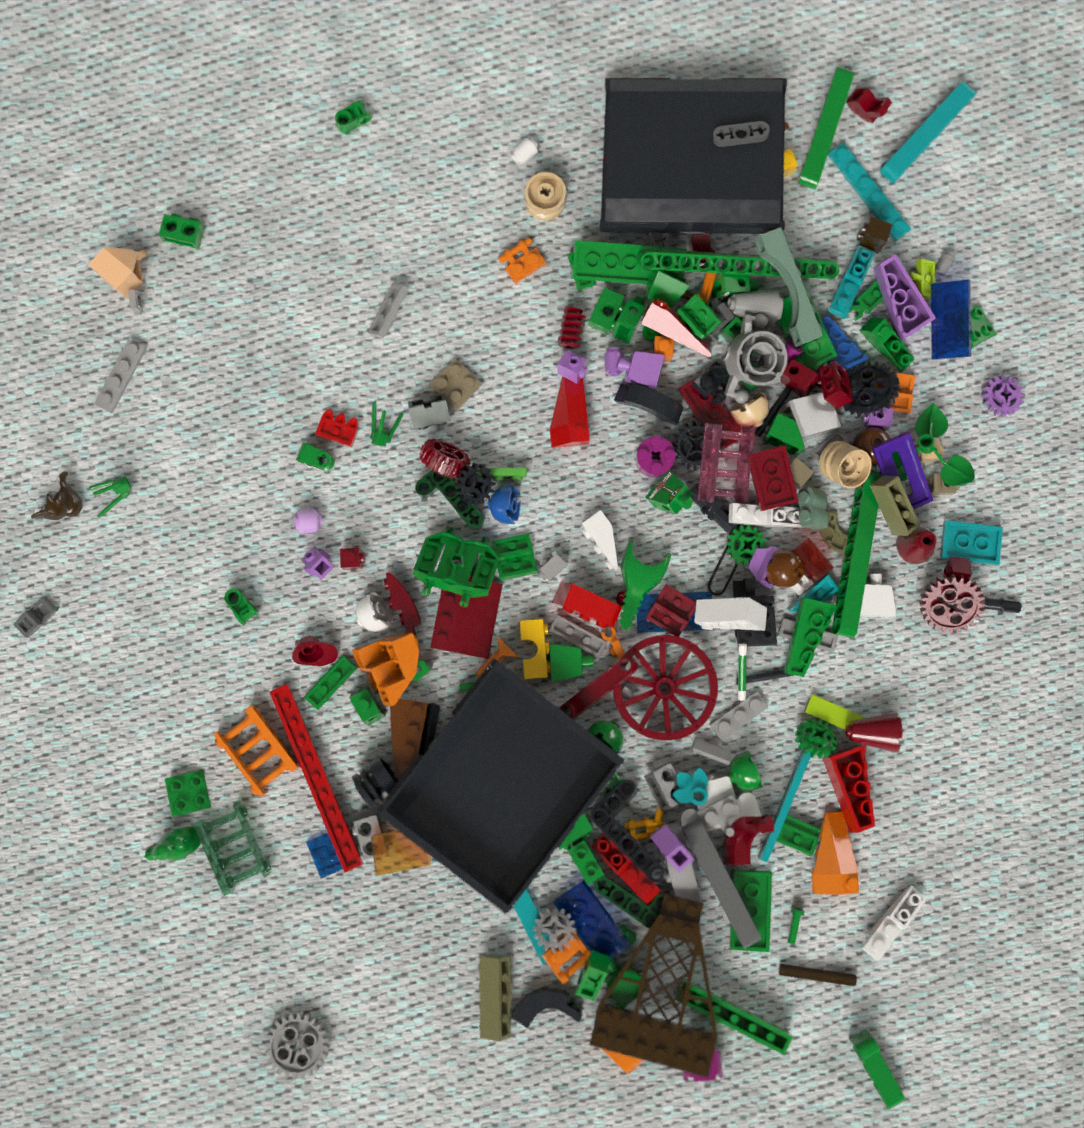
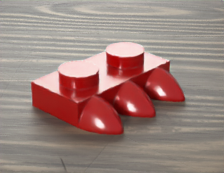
[315,409,358,448]

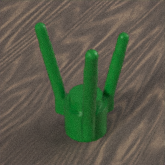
[370,401,404,447]
[89,476,132,518]

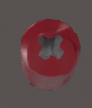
[557,307,586,349]

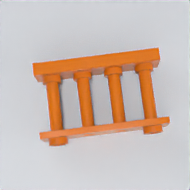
[213,705,300,797]

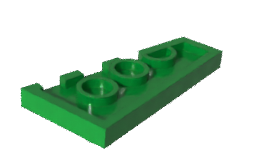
[784,597,839,677]

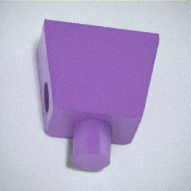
[616,351,665,390]

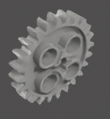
[264,1011,330,1080]

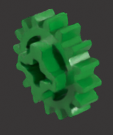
[725,525,768,567]
[795,718,838,759]

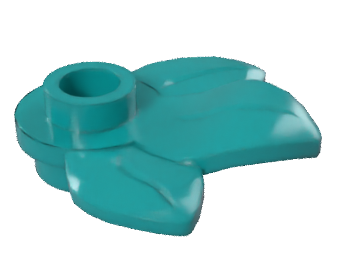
[673,768,708,805]

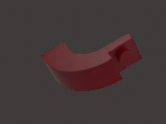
[723,816,774,865]

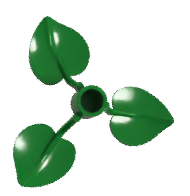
[880,403,975,487]

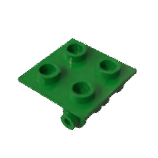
[951,303,997,350]
[164,769,211,817]

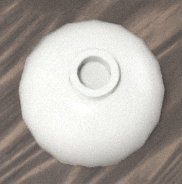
[356,592,393,631]

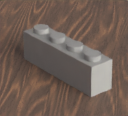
[656,821,701,902]

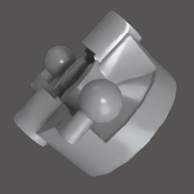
[721,314,787,404]

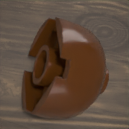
[853,427,891,465]
[766,549,804,588]

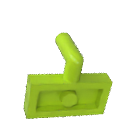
[908,258,935,300]

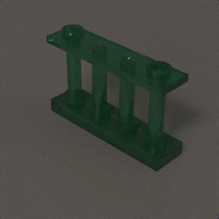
[193,802,272,896]

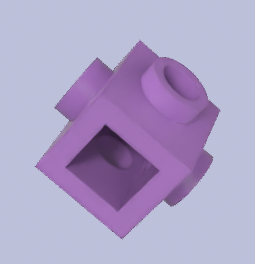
[301,546,335,580]

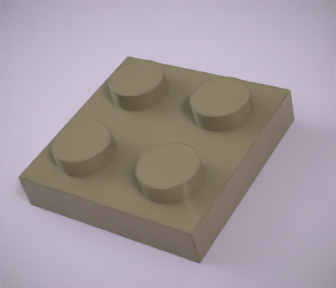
[429,358,482,412]

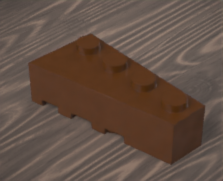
[390,698,429,779]

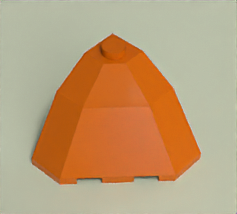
[352,633,419,706]

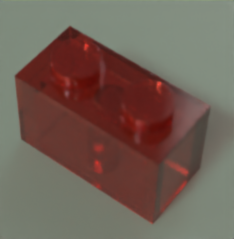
[792,538,834,582]

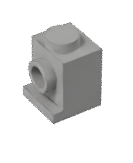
[537,551,567,581]

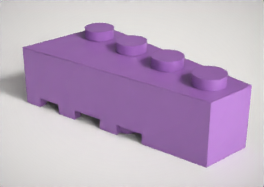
[873,254,936,340]

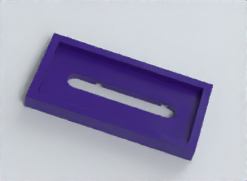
[871,431,934,510]

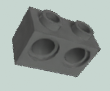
[644,763,680,811]

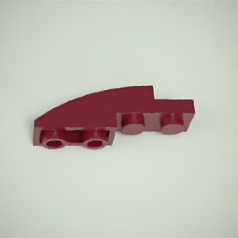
[384,572,422,646]

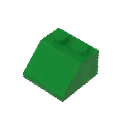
[762,413,805,457]

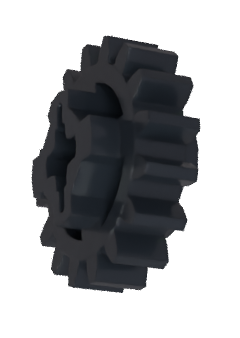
[454,463,496,506]

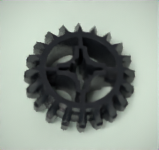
[672,419,724,471]

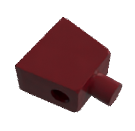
[780,359,818,398]

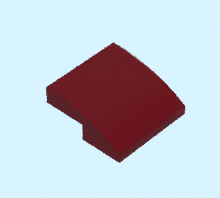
[645,584,696,637]

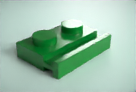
[776,815,821,857]

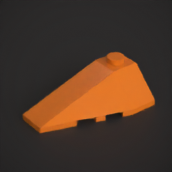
[811,811,859,895]

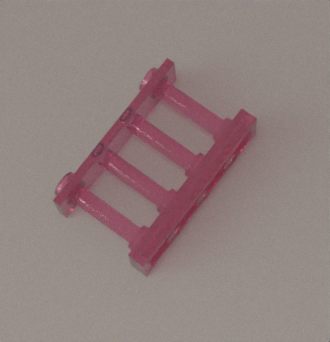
[697,423,755,504]

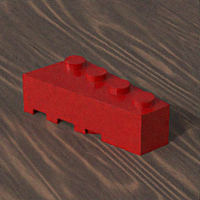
[822,745,875,833]

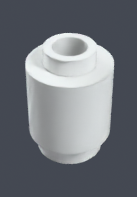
[510,138,538,166]

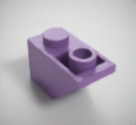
[650,824,694,872]

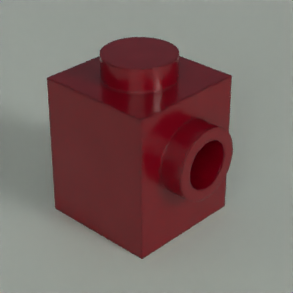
[340,548,365,570]
[943,556,972,580]

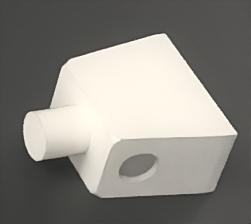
[860,574,896,618]

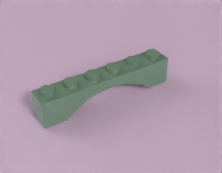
[754,227,823,347]

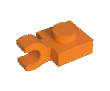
[601,628,625,661]

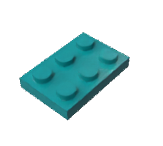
[940,520,1003,566]

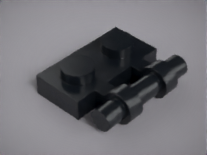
[691,361,739,405]

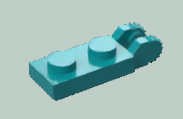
[787,573,839,620]

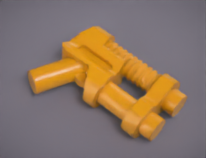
[624,806,665,843]

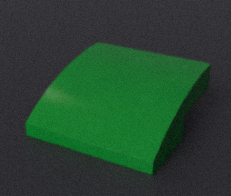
[492,533,537,581]

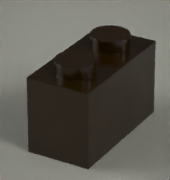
[856,217,893,254]

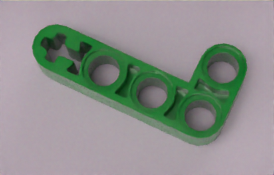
[849,1030,906,1110]

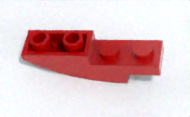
[590,833,662,905]

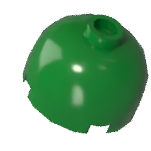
[587,720,624,754]
[728,750,763,791]

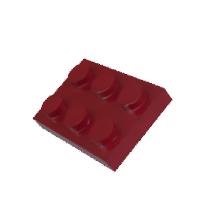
[747,445,799,511]

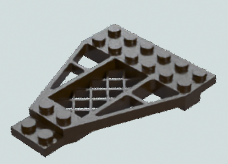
[589,893,718,1078]

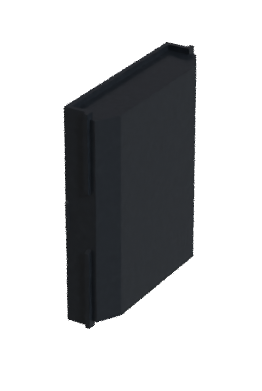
[599,78,787,235]
[376,658,625,914]

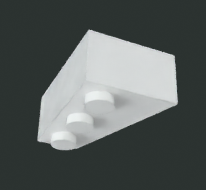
[695,598,767,631]

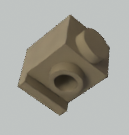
[929,473,960,495]

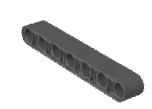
[682,818,762,949]

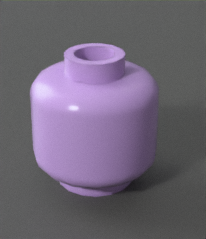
[294,508,322,534]

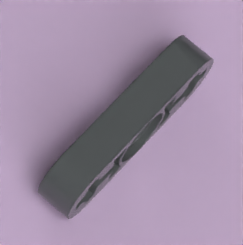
[713,121,770,147]

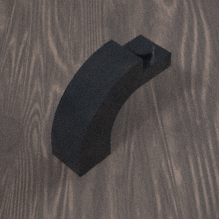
[614,383,684,424]
[511,988,583,1029]

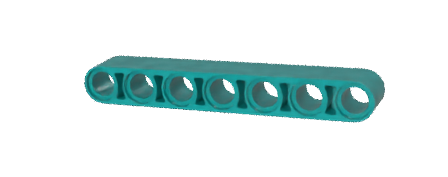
[879,80,978,184]

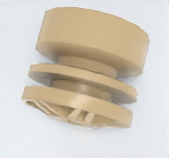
[819,441,872,488]

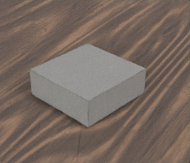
[128,289,143,313]

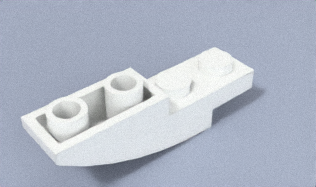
[729,503,804,528]
[861,885,927,961]

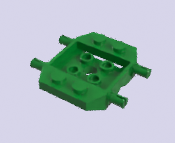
[413,526,499,607]

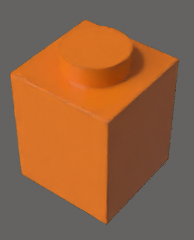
[653,336,674,361]

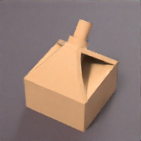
[88,248,146,299]

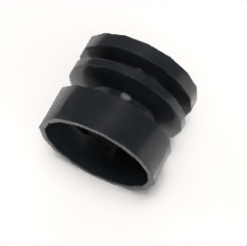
[352,756,399,810]

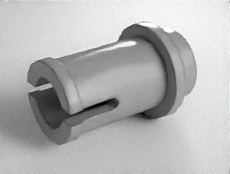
[935,251,956,277]

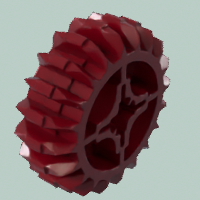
[419,438,471,479]

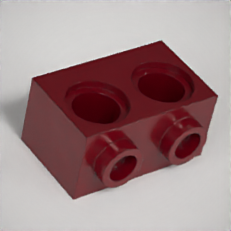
[819,361,853,409]

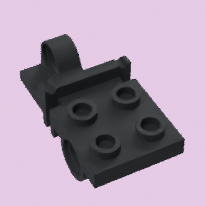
[732,578,777,647]

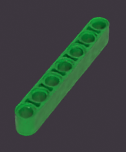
[798,66,855,190]

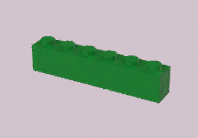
[674,978,793,1056]

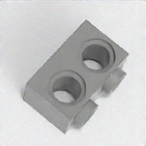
[352,813,389,860]

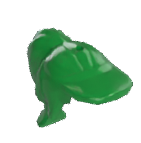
[144,826,202,862]

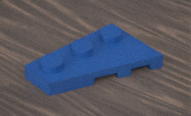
[822,316,869,370]

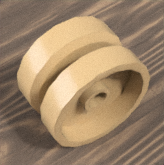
[525,172,566,221]

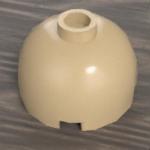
[730,392,769,428]

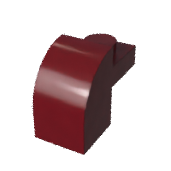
[845,87,892,123]
[688,233,715,264]

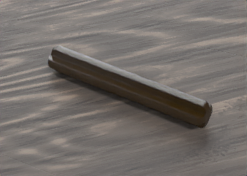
[778,964,857,987]

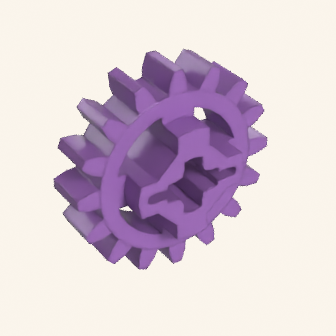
[981,375,1025,417]

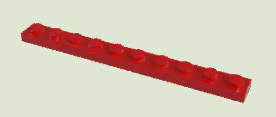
[269,684,364,872]

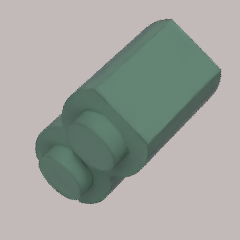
[798,487,829,530]

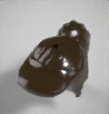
[31,471,82,520]

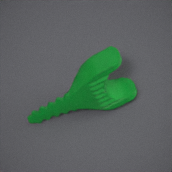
[619,540,672,630]

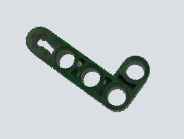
[415,471,484,530]
[593,874,665,929]

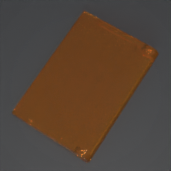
[371,831,431,876]

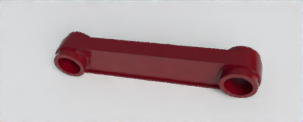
[559,657,638,720]

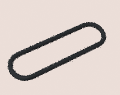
[708,540,747,596]

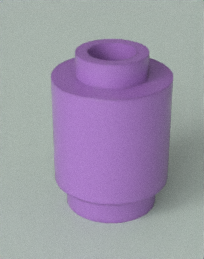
[604,347,624,376]

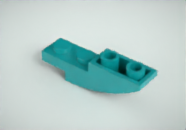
[828,245,876,319]

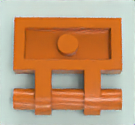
[498,237,546,284]

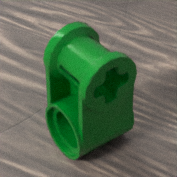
[335,100,372,133]
[296,442,335,471]
[224,589,259,626]

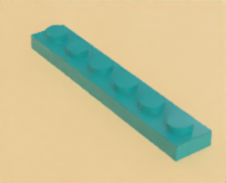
[828,142,911,242]

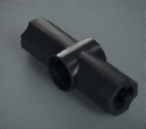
[690,483,737,533]

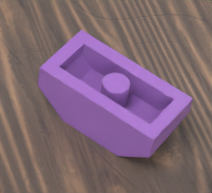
[748,546,779,589]

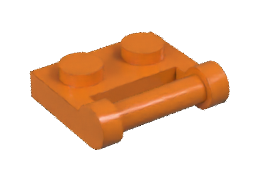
[541,933,590,984]

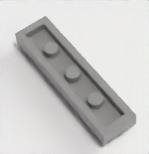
[94,338,148,414]

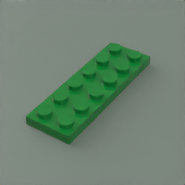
[571,240,687,284]

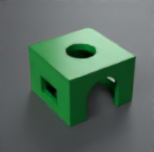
[413,659,432,682]

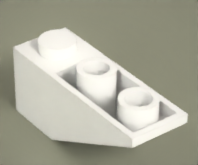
[581,510,618,571]

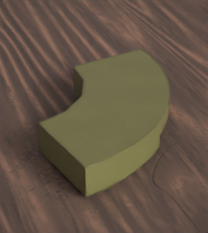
[818,510,848,555]

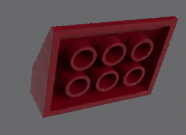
[430,576,503,659]

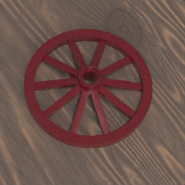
[613,635,718,741]

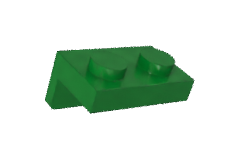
[677,293,723,339]

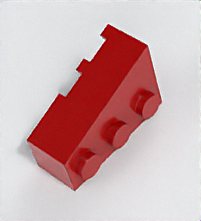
[552,582,622,629]

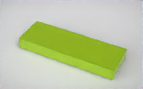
[804,694,865,730]

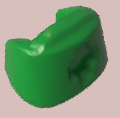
[616,925,636,945]

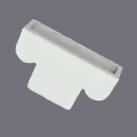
[679,775,761,838]

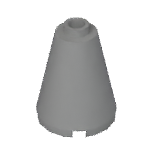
[727,288,783,327]

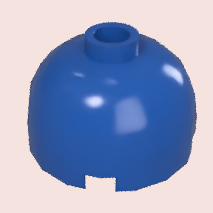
[488,486,521,525]

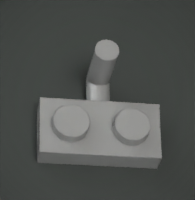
[696,795,741,836]

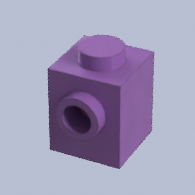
[557,350,588,383]
[862,407,894,430]

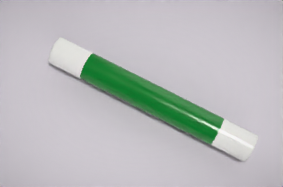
[738,644,747,701]

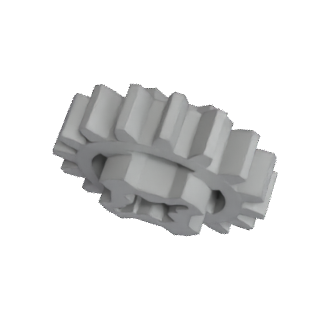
[533,907,576,953]

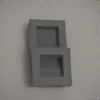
[13,596,58,638]

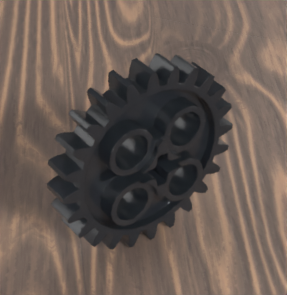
[843,361,900,418]

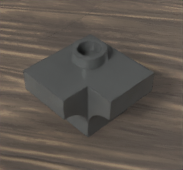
[709,297,735,337]

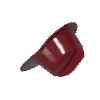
[292,636,338,666]

